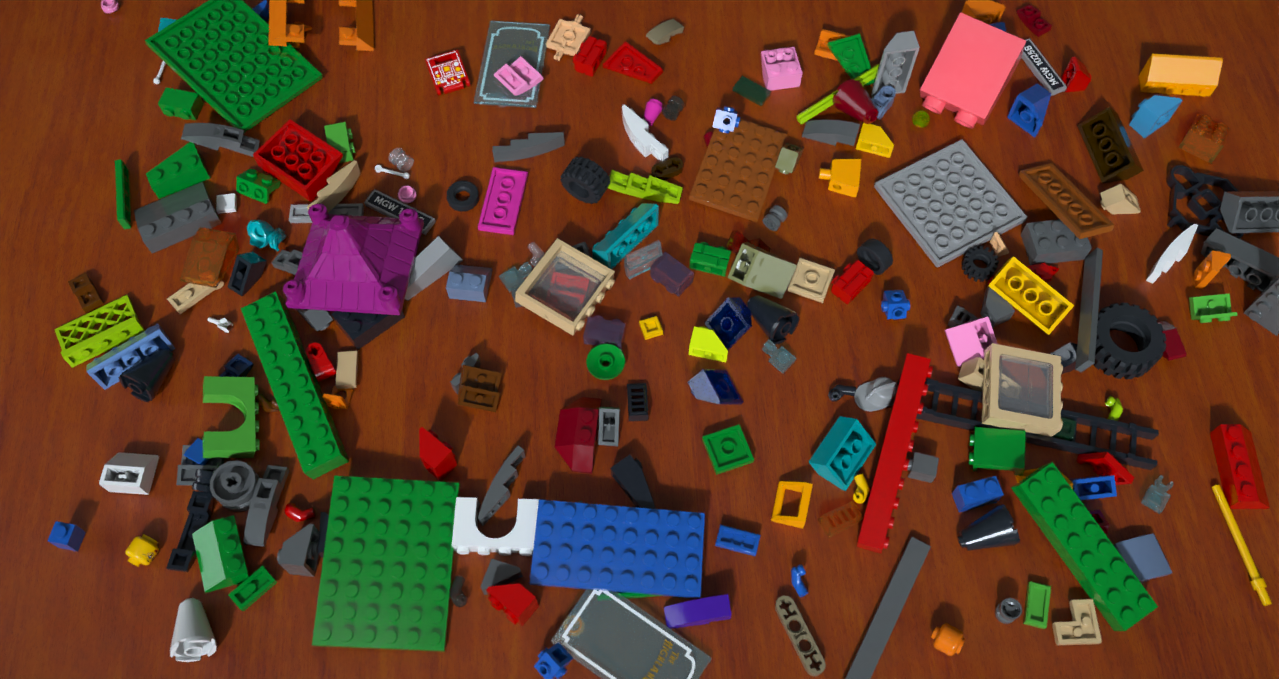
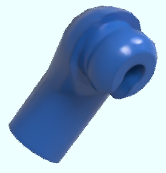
[791,564,809,597]

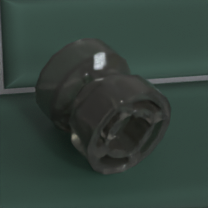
[662,96,685,121]

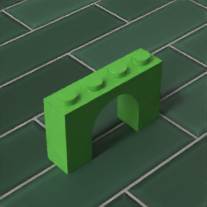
[203,376,259,458]

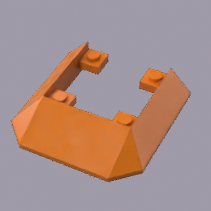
[269,0,374,51]

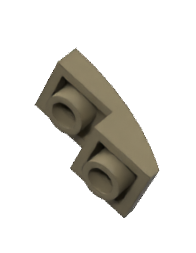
[646,19,684,45]

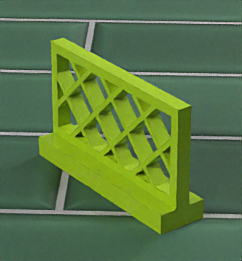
[54,295,145,368]

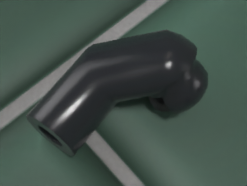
[828,384,856,401]

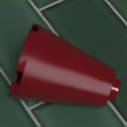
[833,79,878,124]

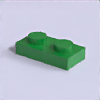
[228,566,277,612]

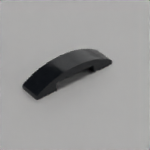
[166,491,214,572]

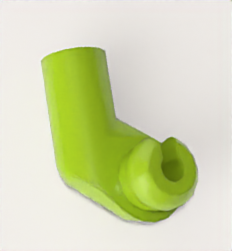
[1105,396,1123,421]

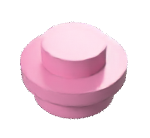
[101,0,119,13]
[398,186,416,203]

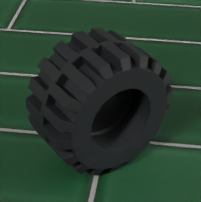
[560,157,610,204]

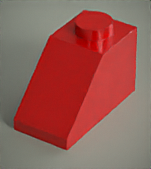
[1061,57,1091,93]

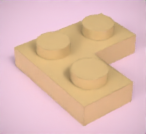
[1052,599,1102,646]

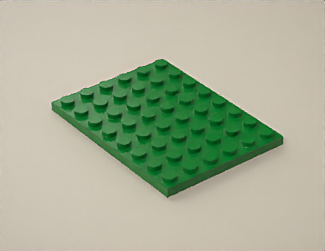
[145,0,322,134]
[312,476,459,652]

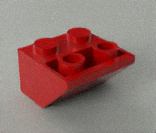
[419,427,457,482]
[486,583,539,627]

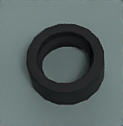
[857,238,893,275]

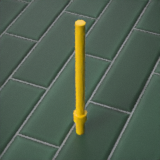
[1211,485,1272,606]

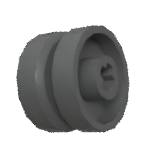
[210,460,260,512]

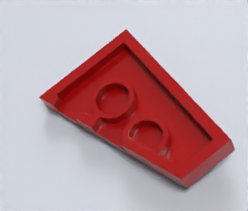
[603,41,663,84]

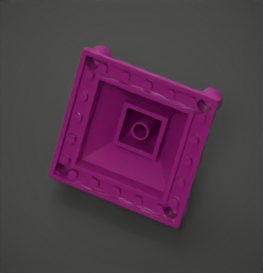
[283,203,424,315]

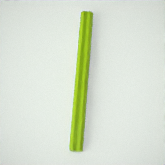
[796,64,880,124]

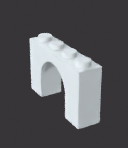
[452,497,539,556]

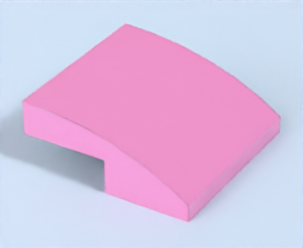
[493,56,543,96]

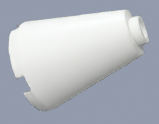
[170,598,217,662]

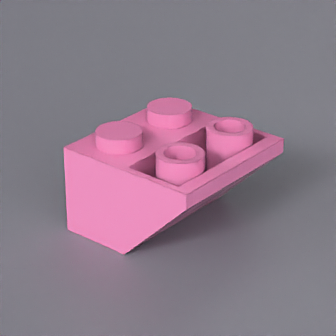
[761,47,802,91]
[945,317,998,366]

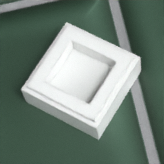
[216,193,237,214]

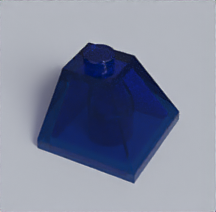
[704,297,752,350]
[688,369,744,405]

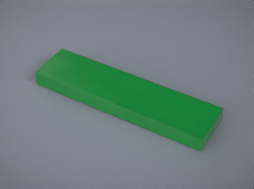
[115,159,131,229]

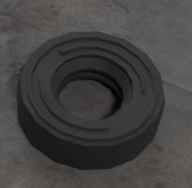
[447,180,479,212]

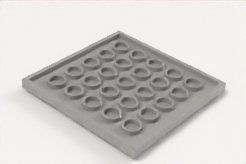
[874,140,1028,268]

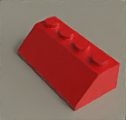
[1210,424,1270,509]

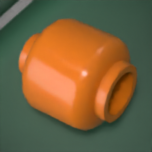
[931,623,966,656]

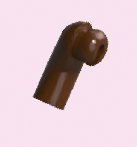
[255,394,279,412]

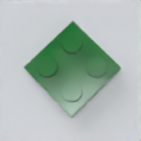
[702,424,754,475]

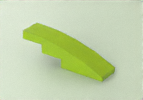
[608,170,683,204]

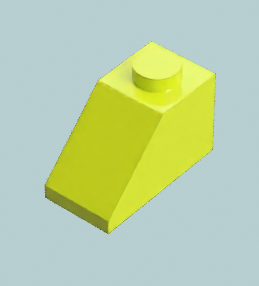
[689,326,728,363]

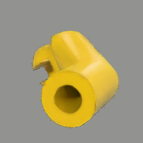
[853,474,870,504]

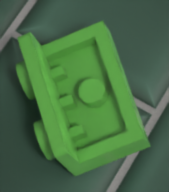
[1189,293,1238,323]

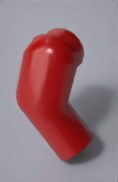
[284,503,316,522]

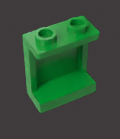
[969,427,1026,476]

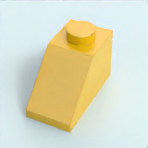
[856,123,894,158]

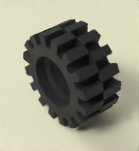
[961,246,999,282]

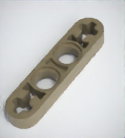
[775,596,825,676]

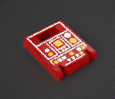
[425,50,471,96]

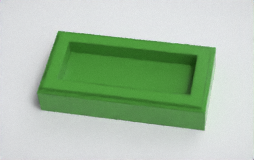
[1023,581,1051,629]

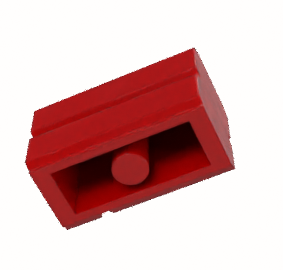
[573,36,607,77]
[831,260,874,304]

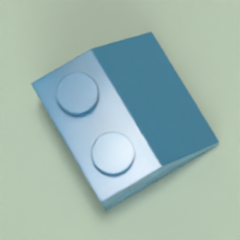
[1129,95,1183,139]

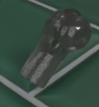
[449,576,468,607]

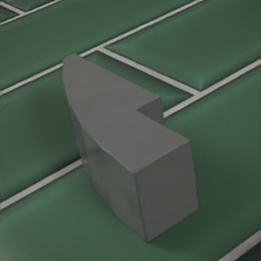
[802,120,860,146]

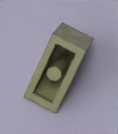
[775,143,804,174]

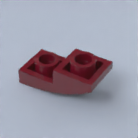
[1016,4,1052,37]

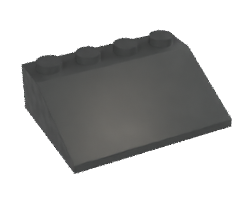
[134,182,222,254]

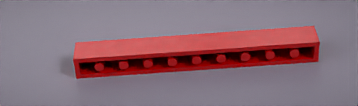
[857,353,933,554]

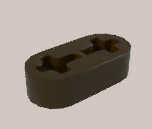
[651,157,683,180]

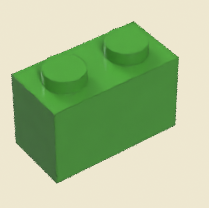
[324,122,356,163]

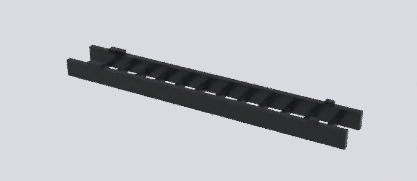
[897,375,1159,470]

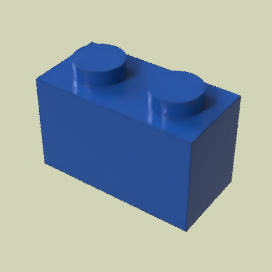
[1069,475,1117,500]
[952,476,1004,512]

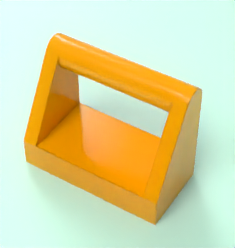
[771,481,813,529]

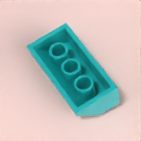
[592,203,659,269]

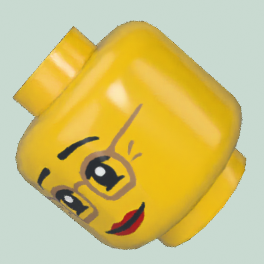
[125,534,159,567]

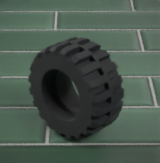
[1094,303,1166,379]

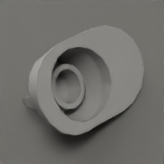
[854,377,898,412]

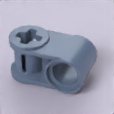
[871,86,896,119]

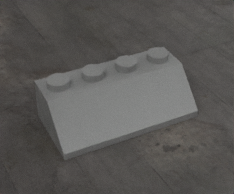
[871,31,920,97]

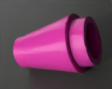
[643,99,663,126]

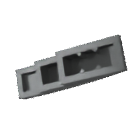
[493,132,565,162]
[478,446,526,526]

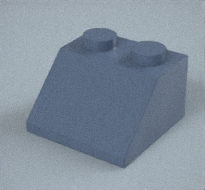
[446,265,492,302]

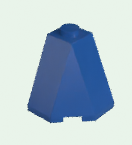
[1007,83,1051,138]

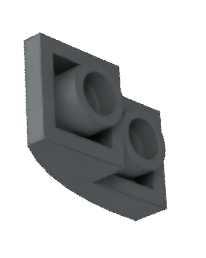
[450,353,481,394]

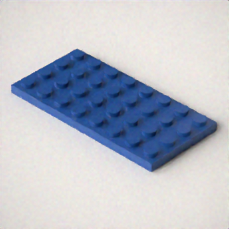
[530,500,705,598]

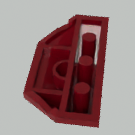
[554,397,602,474]

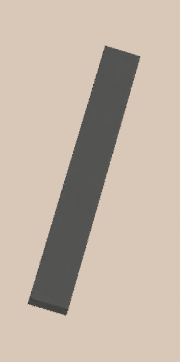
[1075,247,1103,372]
[845,537,931,679]

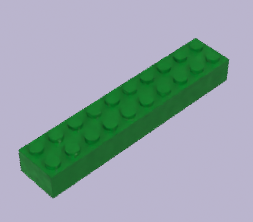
[241,291,349,480]

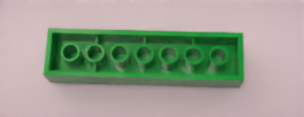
[1011,462,1158,631]

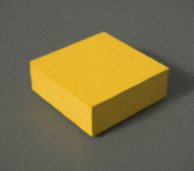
[639,316,663,340]

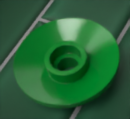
[586,344,625,380]

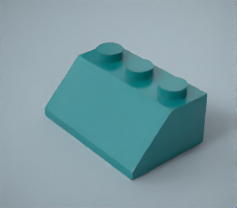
[809,416,877,491]

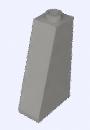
[405,236,463,300]

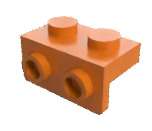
[814,29,850,61]
[1193,250,1231,289]

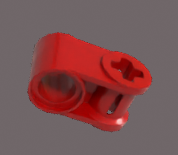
[305,343,336,382]

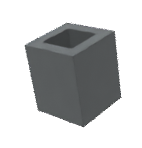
[907,452,939,483]

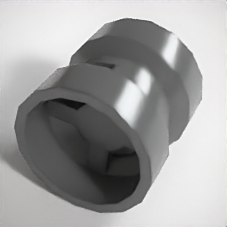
[763,205,788,231]
[995,598,1022,624]

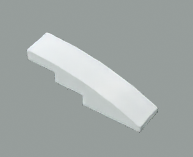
[1146,224,1198,284]

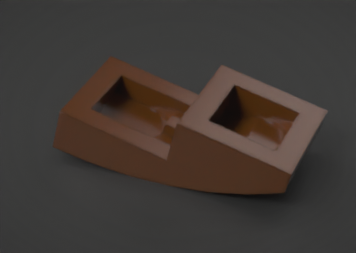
[68,272,104,313]

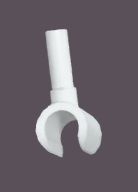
[208,317,233,333]

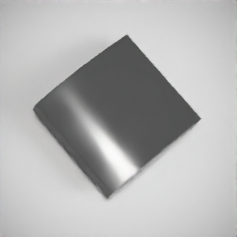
[176,445,224,486]

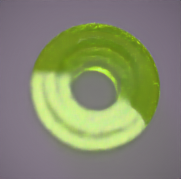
[912,111,930,127]

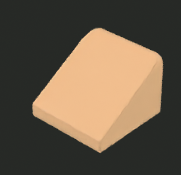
[989,232,1009,257]

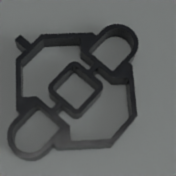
[1166,165,1244,239]

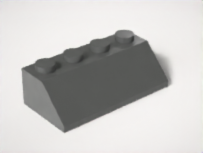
[1220,191,1279,233]

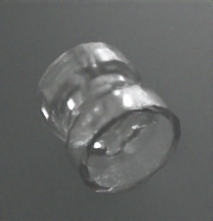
[389,148,414,172]

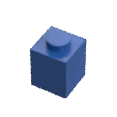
[47,521,86,552]

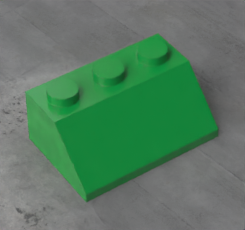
[192,515,248,593]

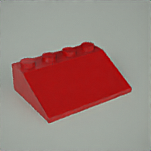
[253,119,343,202]

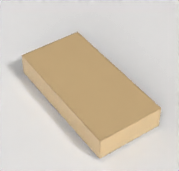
[336,351,358,389]

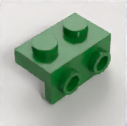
[236,169,280,204]

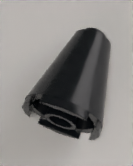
[747,295,799,344]
[119,349,175,402]
[957,504,1020,551]

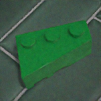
[146,142,211,199]

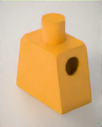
[819,159,861,197]

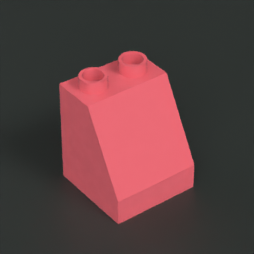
[920,12,1026,129]

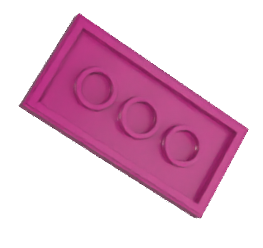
[478,167,528,235]

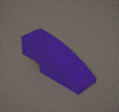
[664,594,732,629]

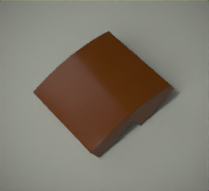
[458,365,502,412]

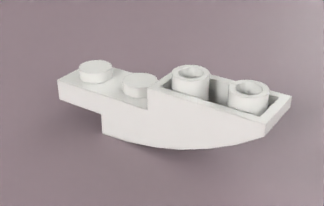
[622,104,668,162]

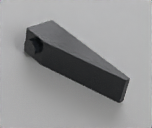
[610,455,656,509]

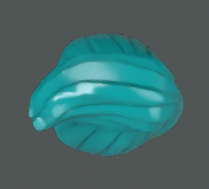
[247,220,286,251]

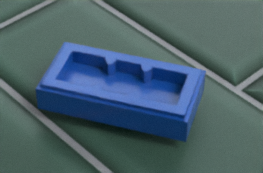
[715,525,761,557]

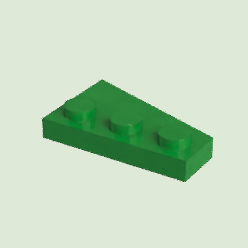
[827,34,875,86]

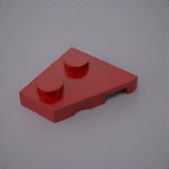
[1076,452,1134,485]

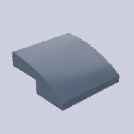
[1114,534,1172,582]

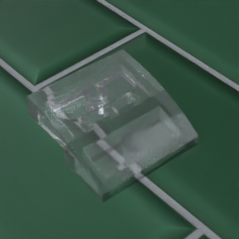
[624,240,663,279]

